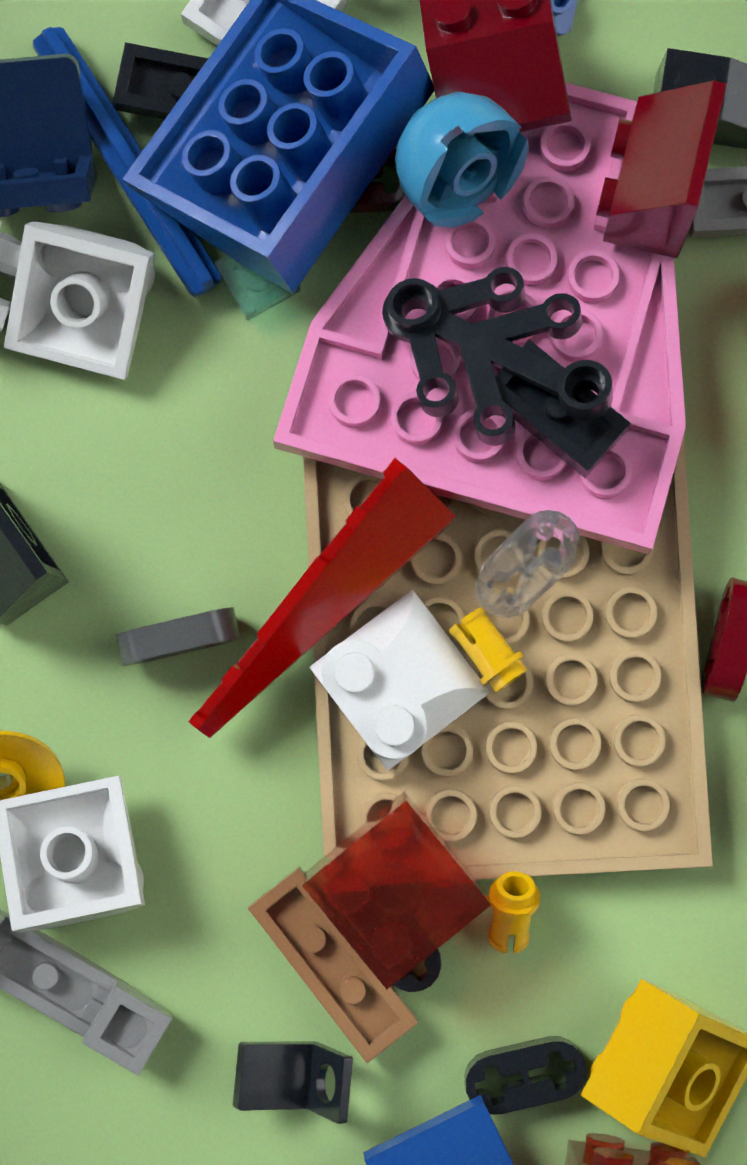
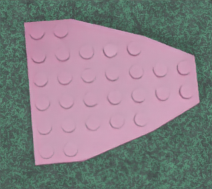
[273,83,686,555]

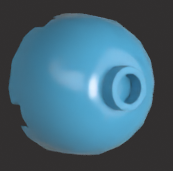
[395,92,529,228]

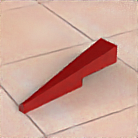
[188,458,456,738]

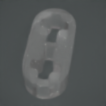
[475,510,580,618]

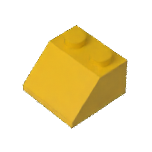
[581,979,747,1158]

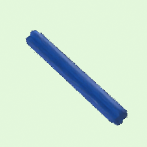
[33,27,221,297]

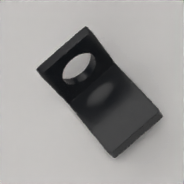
[233,1041,353,1124]

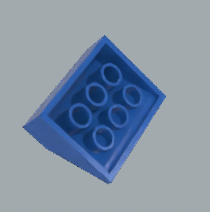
[122,0,434,293]

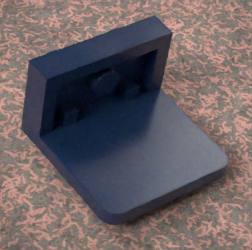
[0,54,97,218]

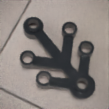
[382,267,613,446]

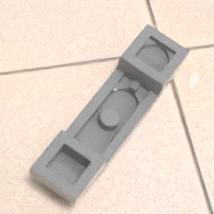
[0,910,172,1075]

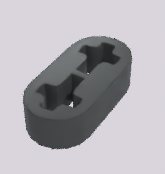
[116,607,241,666]

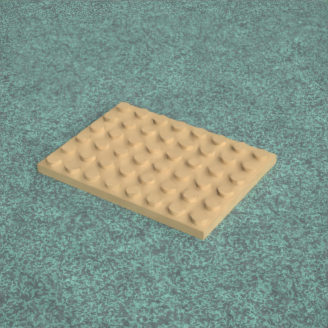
[303,436,713,888]

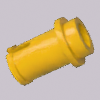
[449,606,527,693]
[488,871,541,954]

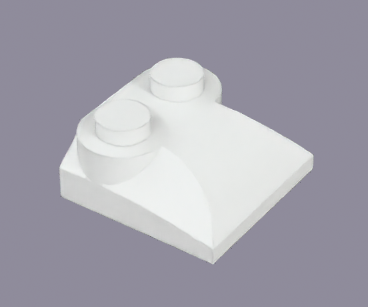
[4,221,155,380]
[310,589,491,771]
[0,776,145,933]

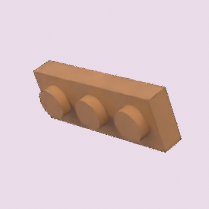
[248,866,418,1063]

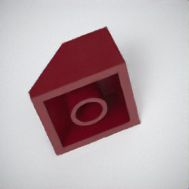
[420,0,572,132]
[596,80,727,258]

